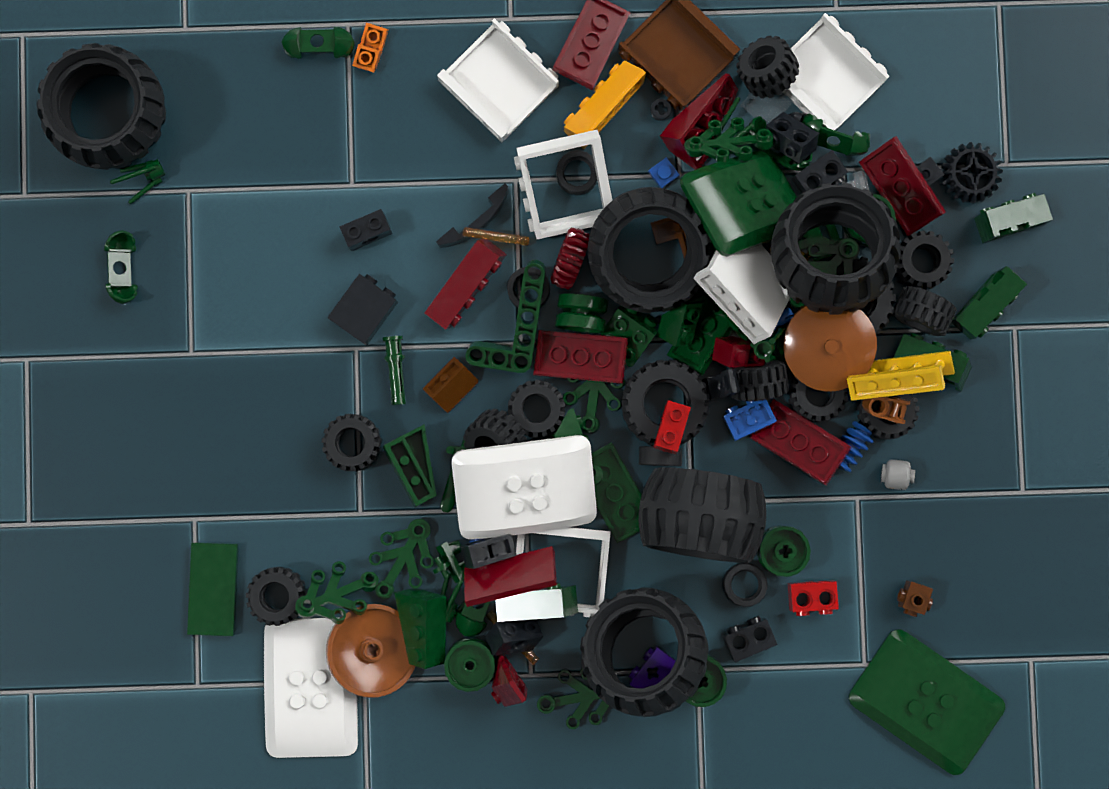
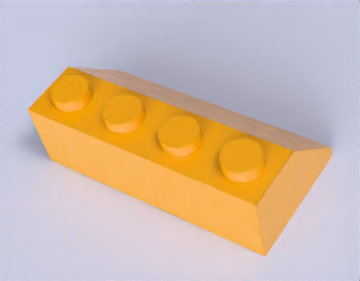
[564,60,646,149]

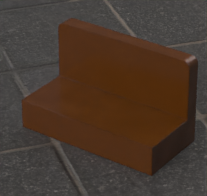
[423,357,479,413]

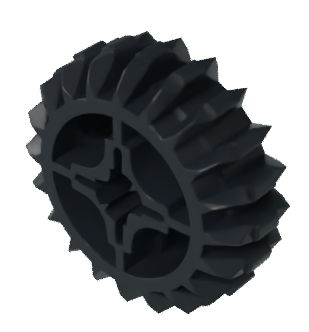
[941,142,1003,204]

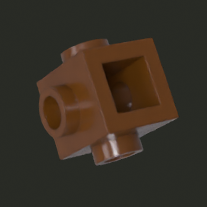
[897,580,933,617]

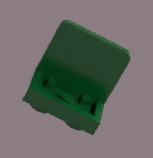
[600,305,660,367]

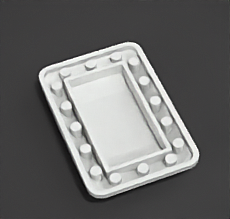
[451,435,597,539]
[264,617,358,758]

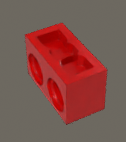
[653,400,691,454]
[788,580,839,616]

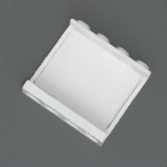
[782,13,889,138]
[437,18,559,142]
[694,245,790,344]

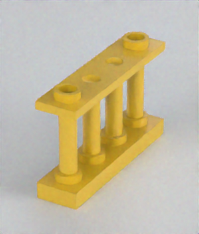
[847,351,955,401]

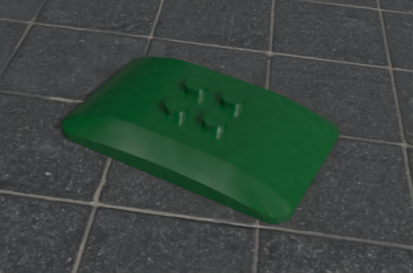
[680,150,797,257]
[849,629,1005,775]

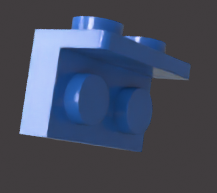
[722,400,777,441]

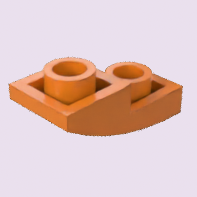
[352,22,389,73]

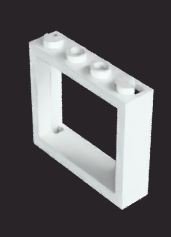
[514,130,612,239]
[516,527,610,618]

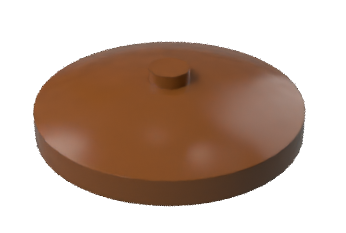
[783,305,877,391]
[326,604,415,698]

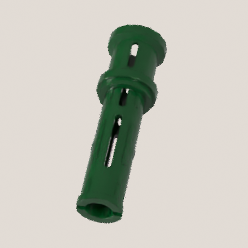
[383,336,406,405]

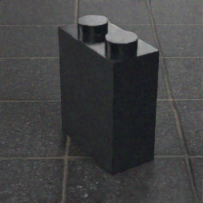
[327,274,398,346]

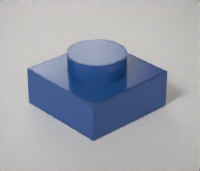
[648,157,680,188]

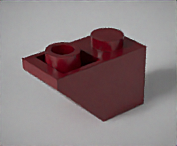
[712,336,765,368]

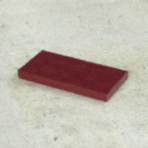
[552,0,631,90]
[859,136,946,236]
[533,330,628,384]
[749,399,851,486]
[464,546,557,607]

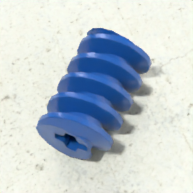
[839,421,874,472]

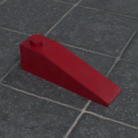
[660,73,738,170]
[491,655,528,707]

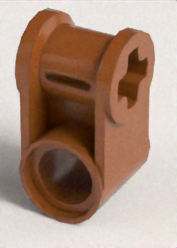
[862,396,911,424]

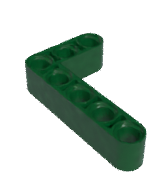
[466,260,546,373]

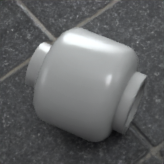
[881,459,915,490]

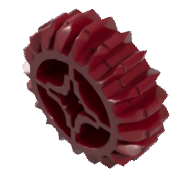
[551,227,590,289]

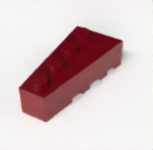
[425,238,507,330]

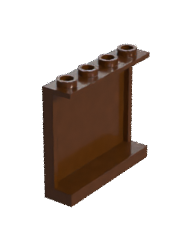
[618,0,740,111]

